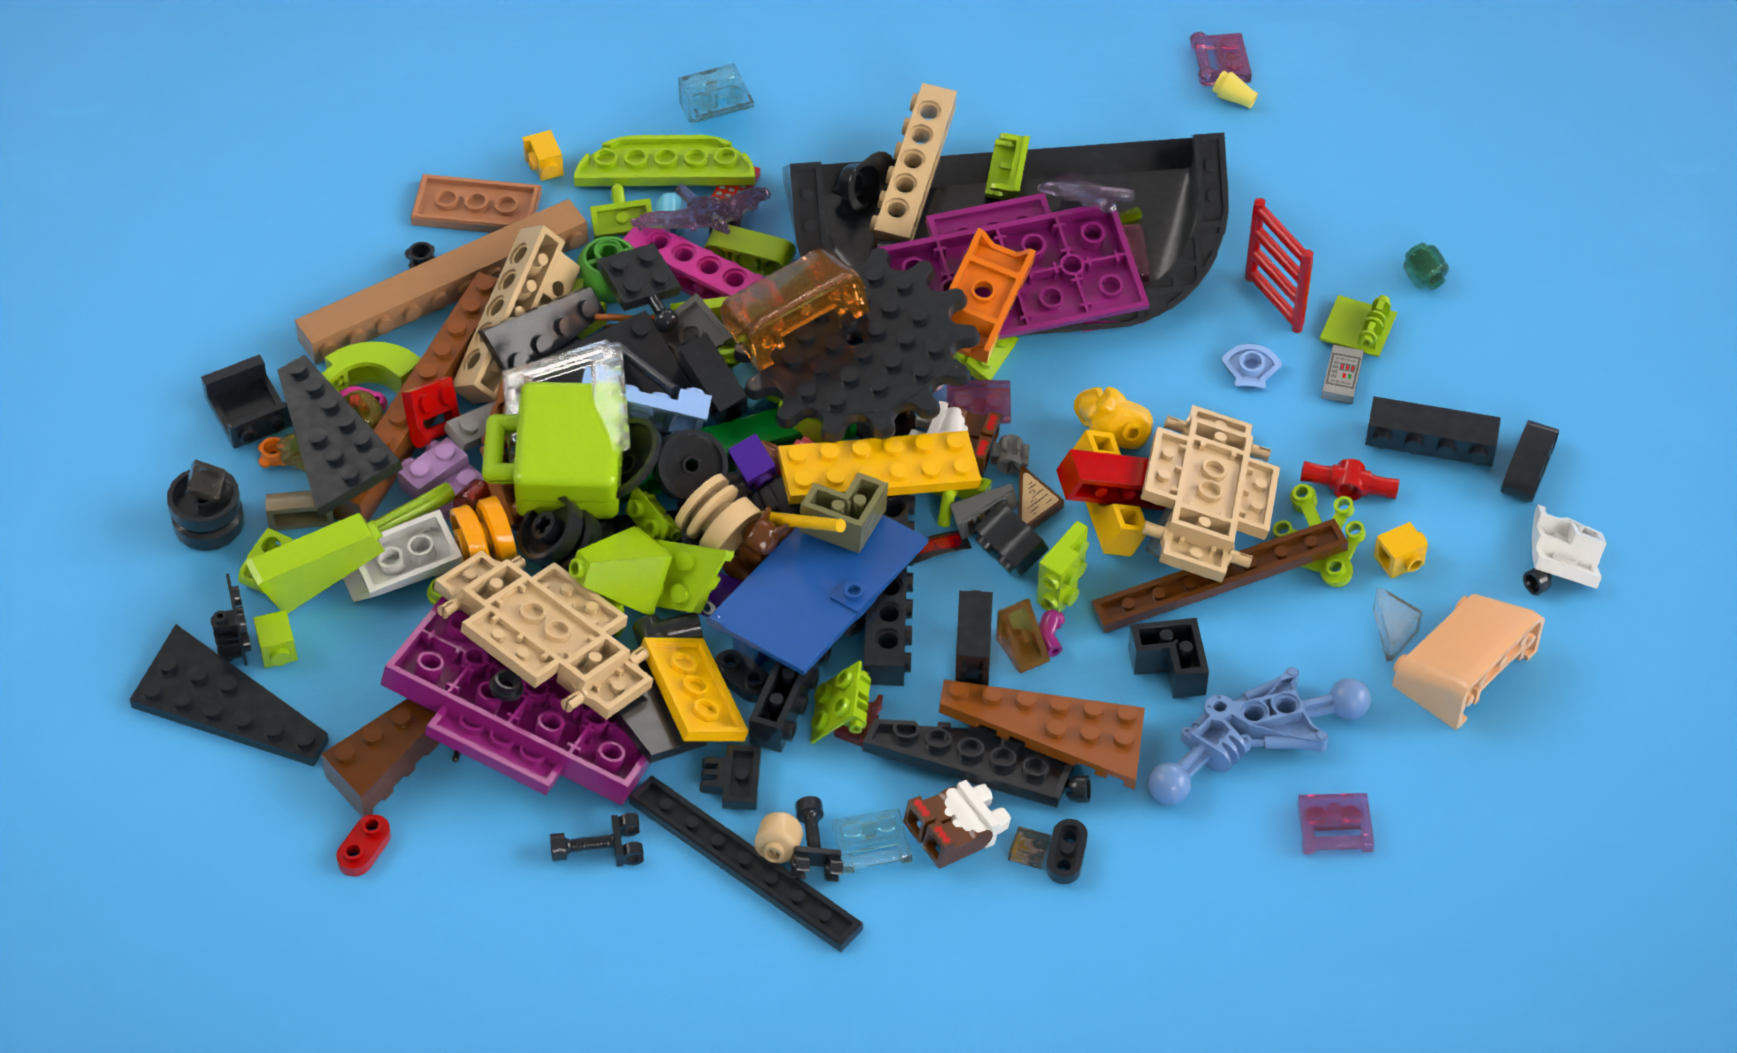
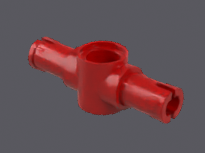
[1300,458,1400,501]

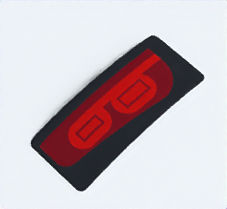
[914,530,972,564]

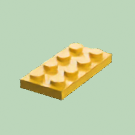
[641,637,749,741]

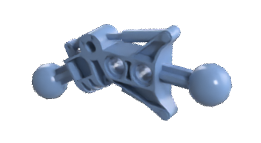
[1148,667,1371,805]

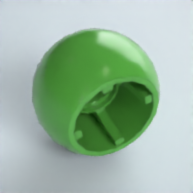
[577,236,634,304]

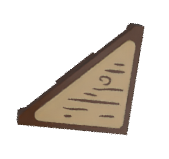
[1018,466,1064,529]

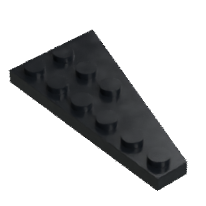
[277,355,403,518]
[130,624,329,767]
[862,719,1075,808]

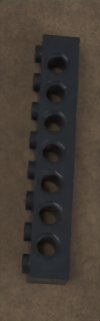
[864,494,915,686]

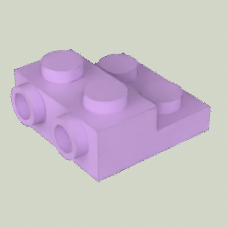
[398,437,490,521]

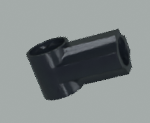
[632,613,703,647]

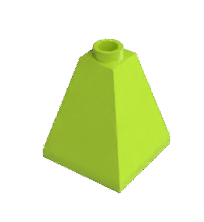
[569,527,672,616]

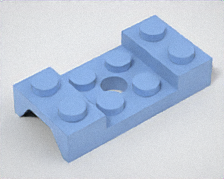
[580,365,712,433]

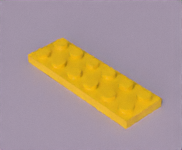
[777,431,982,504]

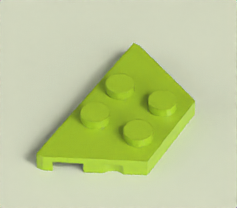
[653,539,734,614]

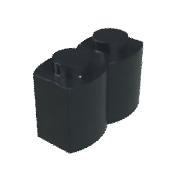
[973,501,1049,576]

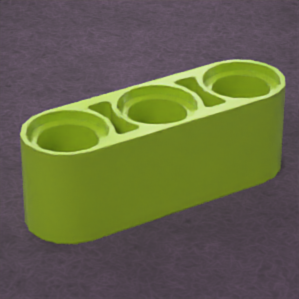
[704,223,797,279]

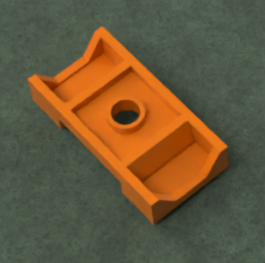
[949,228,1036,364]

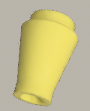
[1212,71,1258,109]

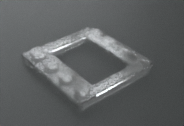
[503,339,630,486]

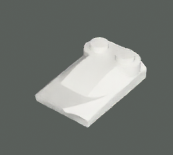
[343,509,464,602]

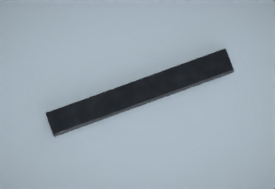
[629,775,863,953]

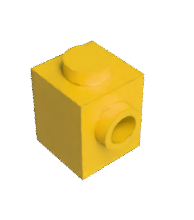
[1373,522,1428,579]

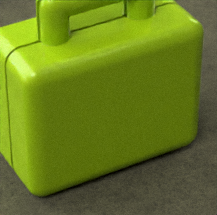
[482,382,625,519]

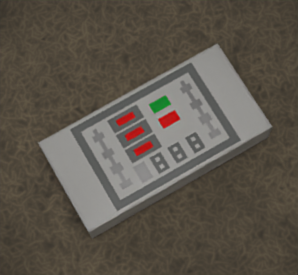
[1321,345,1364,404]

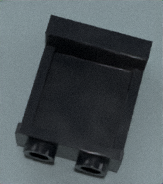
[201,354,293,449]

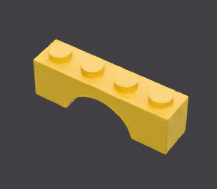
[1073,430,1146,556]

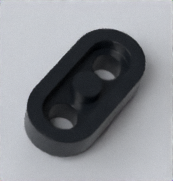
[714,649,769,703]
[1046,819,1088,884]

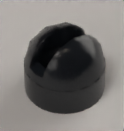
[1523,568,1552,596]
[1066,775,1091,803]

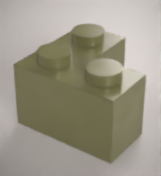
[799,472,888,553]

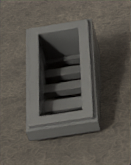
[950,483,1019,540]

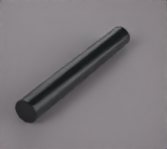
[612,340,681,397]

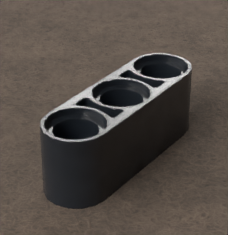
[1501,420,1559,502]

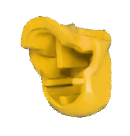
[1074,387,1153,449]

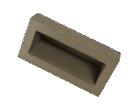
[265,490,335,531]

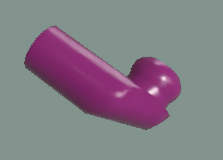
[1036,609,1065,657]

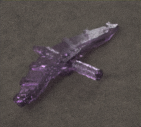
[1038,171,1134,213]
[631,184,771,234]

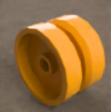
[449,495,517,562]

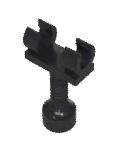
[790,796,843,882]
[550,813,644,867]

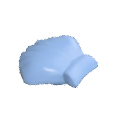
[1222,344,1282,389]

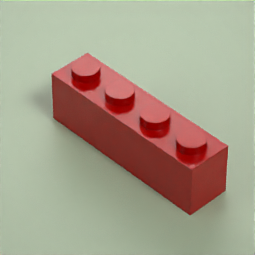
[1056,449,1172,512]

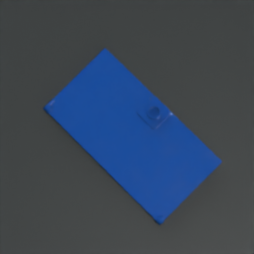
[706,515,929,675]

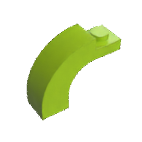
[321,342,421,394]

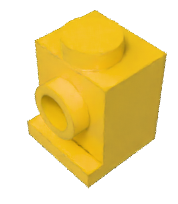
[522,130,564,181]

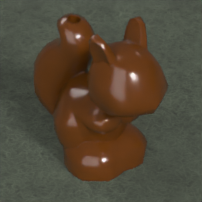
[722,506,794,581]

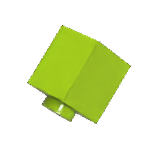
[253,610,298,668]

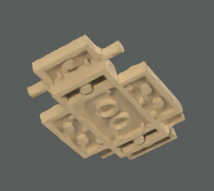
[1141,405,1280,583]
[434,550,654,720]

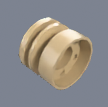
[674,473,763,552]

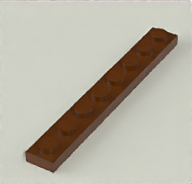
[1091,518,1348,633]

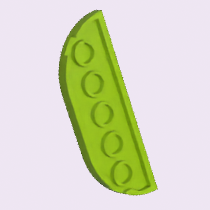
[574,135,755,187]

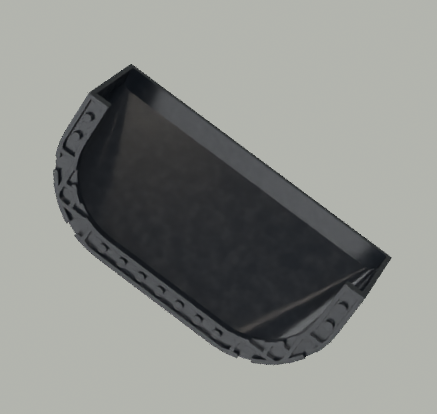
[782,132,1229,335]

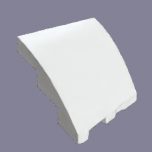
[1532,504,1607,589]

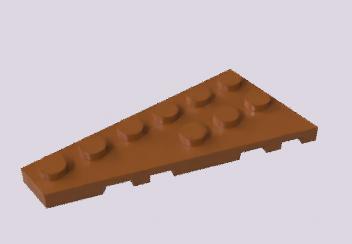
[939,679,1145,790]

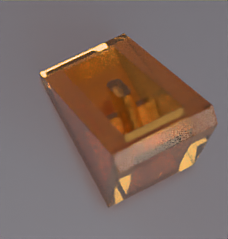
[996,599,1050,673]

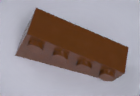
[321,698,440,817]

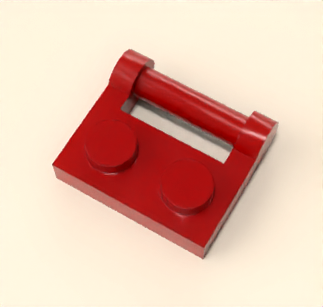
[401,376,461,448]

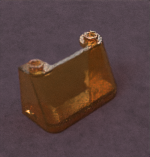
[720,249,869,372]

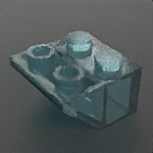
[678,63,754,123]

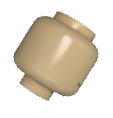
[754,812,803,864]

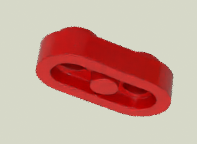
[336,814,391,877]

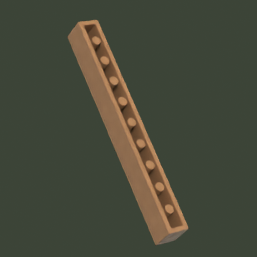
[295,199,588,364]

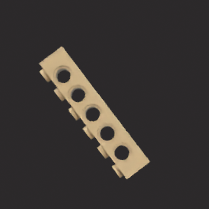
[869,83,957,247]
[453,225,565,404]

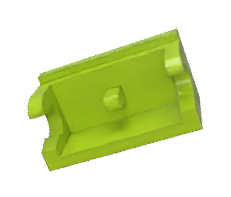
[984,133,1030,200]

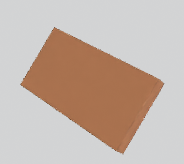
[411,174,542,233]

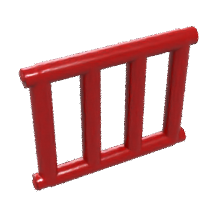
[1245,198,1314,333]

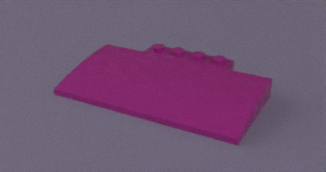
[876,192,1150,340]
[380,596,651,806]

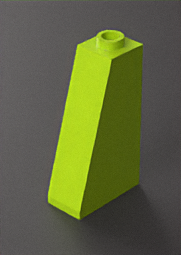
[245,513,385,614]

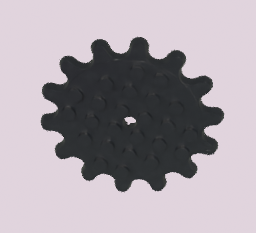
[733,248,980,443]

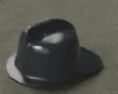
[833,151,895,212]

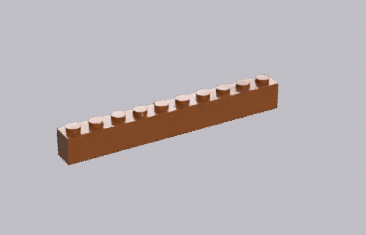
[334,272,498,522]

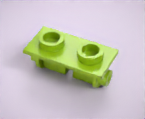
[625,487,682,542]

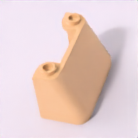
[1392,594,1545,730]

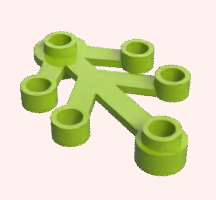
[1273,484,1366,588]

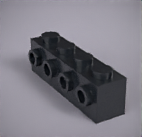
[1365,396,1501,467]
[749,646,832,753]

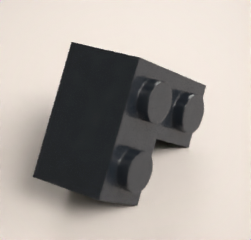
[1128,618,1209,699]

